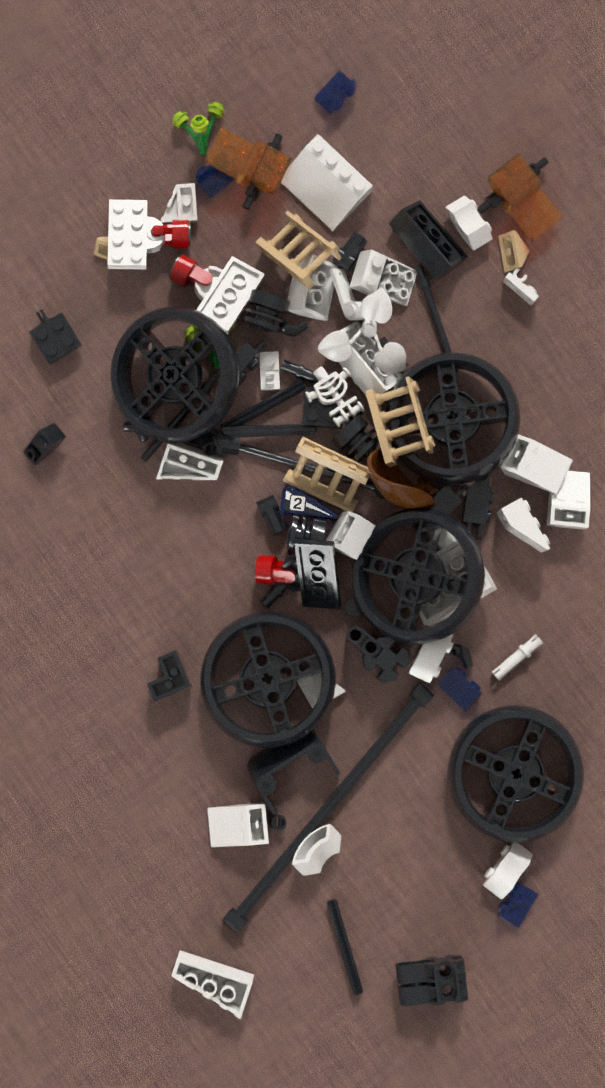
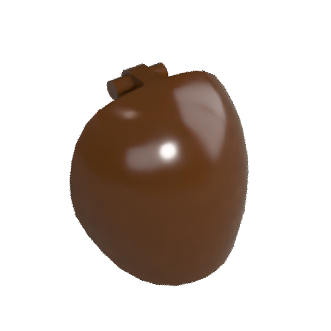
[367,448,436,509]

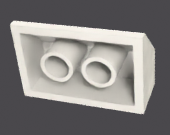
[287,254,338,321]

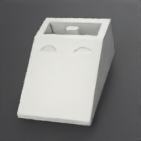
[350,249,417,306]
[500,434,573,495]
[546,471,590,530]
[496,498,550,553]
[326,511,375,560]
[207,802,269,847]

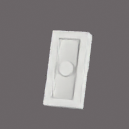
[503,268,539,306]
[260,351,280,391]

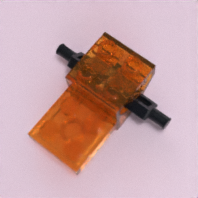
[204,127,292,210]
[477,154,563,242]

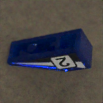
[280,486,338,520]

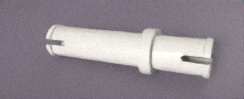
[491,634,543,681]

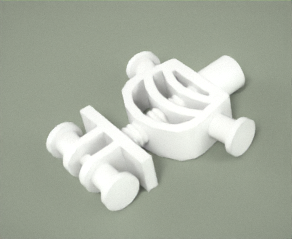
[305,367,365,428]

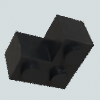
[147,650,192,702]

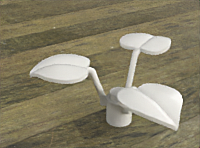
[318,287,406,373]

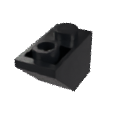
[23,423,66,466]

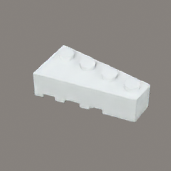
[171,950,254,1019]

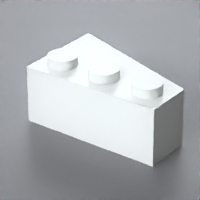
[156,442,224,480]

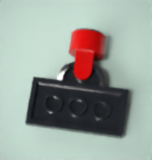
[254,539,341,609]

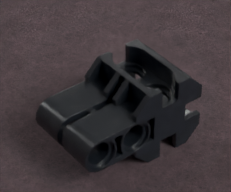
[346,626,409,682]
[395,955,468,1006]

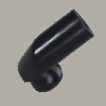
[279,320,308,337]
[124,422,149,442]
[450,644,473,668]

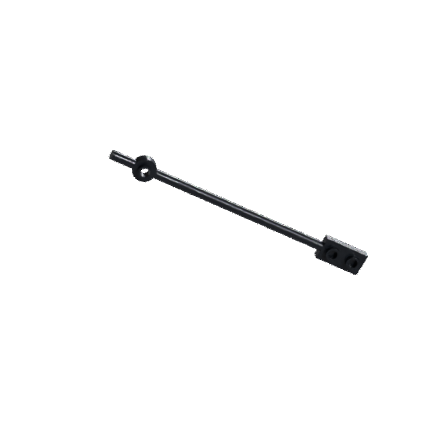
[189,429,386,500]

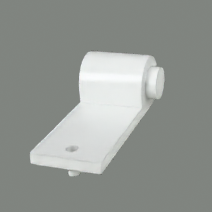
[329,268,365,320]

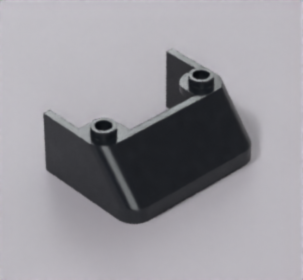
[247,730,340,815]

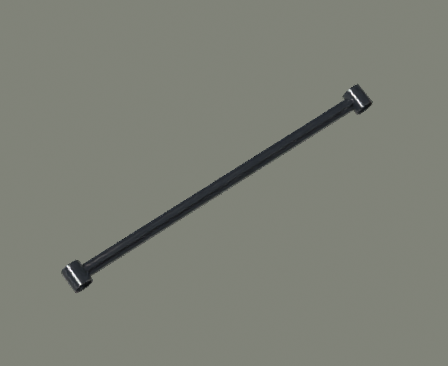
[222,682,434,934]

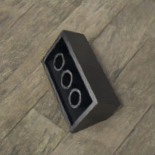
[388,200,468,281]

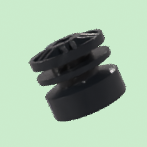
[242,289,290,333]
[331,414,379,462]
[286,515,326,555]

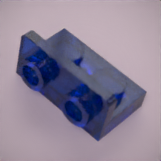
[314,70,357,114]
[195,153,240,198]
[436,668,482,711]
[497,881,539,928]

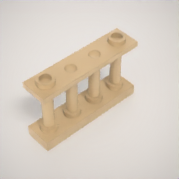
[256,211,341,290]
[365,376,435,467]
[283,437,370,513]

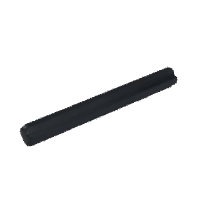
[221,380,306,428]
[222,424,316,438]
[327,899,363,995]

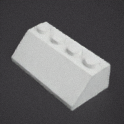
[339,321,402,398]

